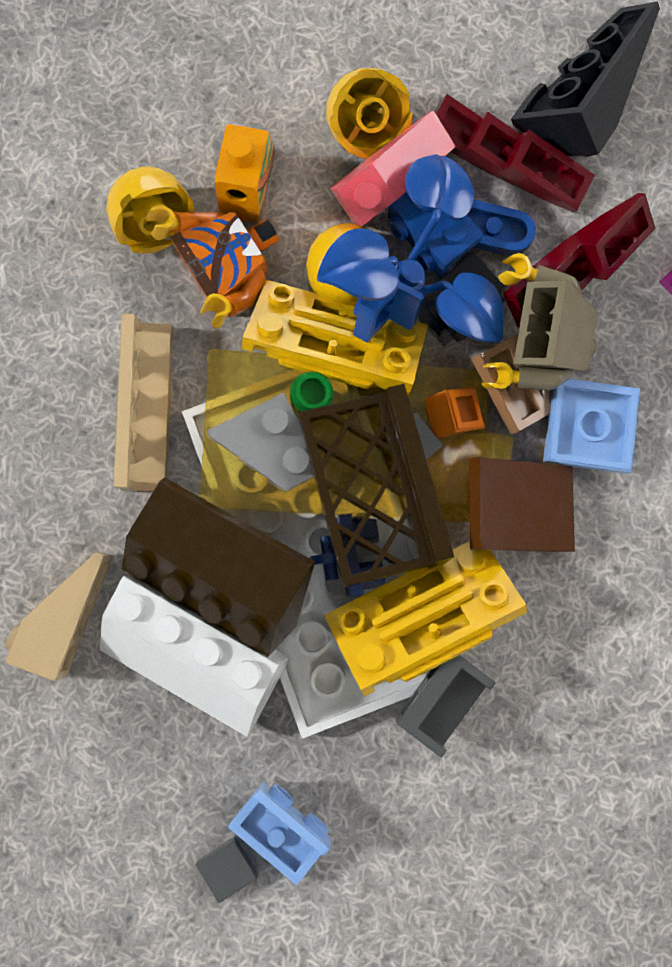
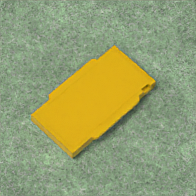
[241,279,428,396]
[324,541,527,697]

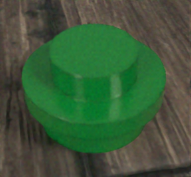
[289,372,334,412]

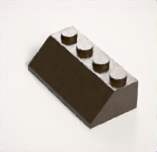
[122,478,315,657]

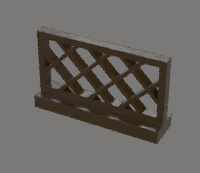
[298,384,454,588]

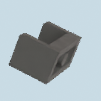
[395,655,496,758]

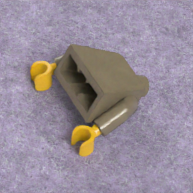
[482,253,597,390]

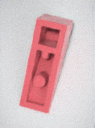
[330,110,456,227]

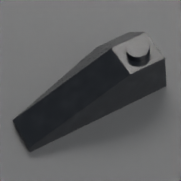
[511,1,660,157]

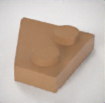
[471,333,551,434]

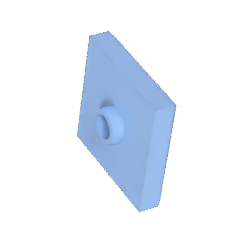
[543,379,640,474]

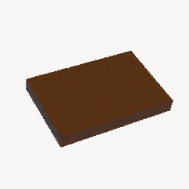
[469,457,575,552]

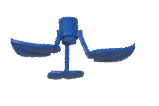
[317,154,504,344]

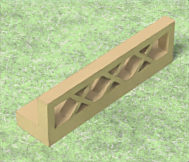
[114,314,174,492]

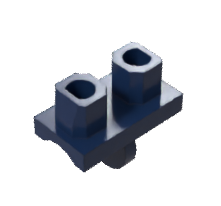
[309,513,386,596]

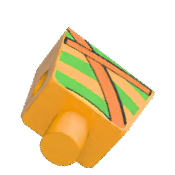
[214,124,276,223]

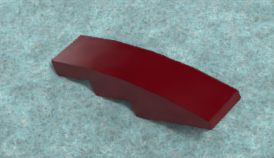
[434,94,595,213]
[503,193,656,328]

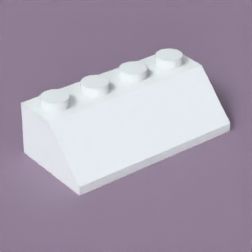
[99,575,290,737]

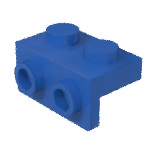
[387,191,484,279]

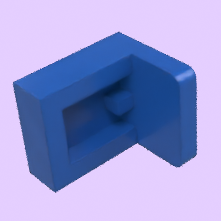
[353,281,424,343]

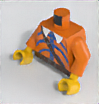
[145,204,280,329]

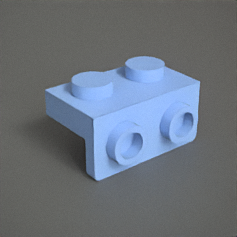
[228,781,331,886]

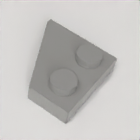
[207,392,325,493]

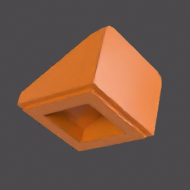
[425,387,485,439]

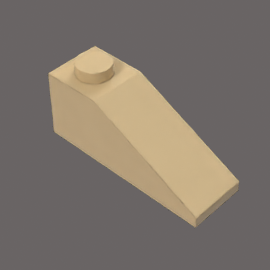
[5,552,114,681]

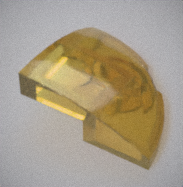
[427,432,513,509]

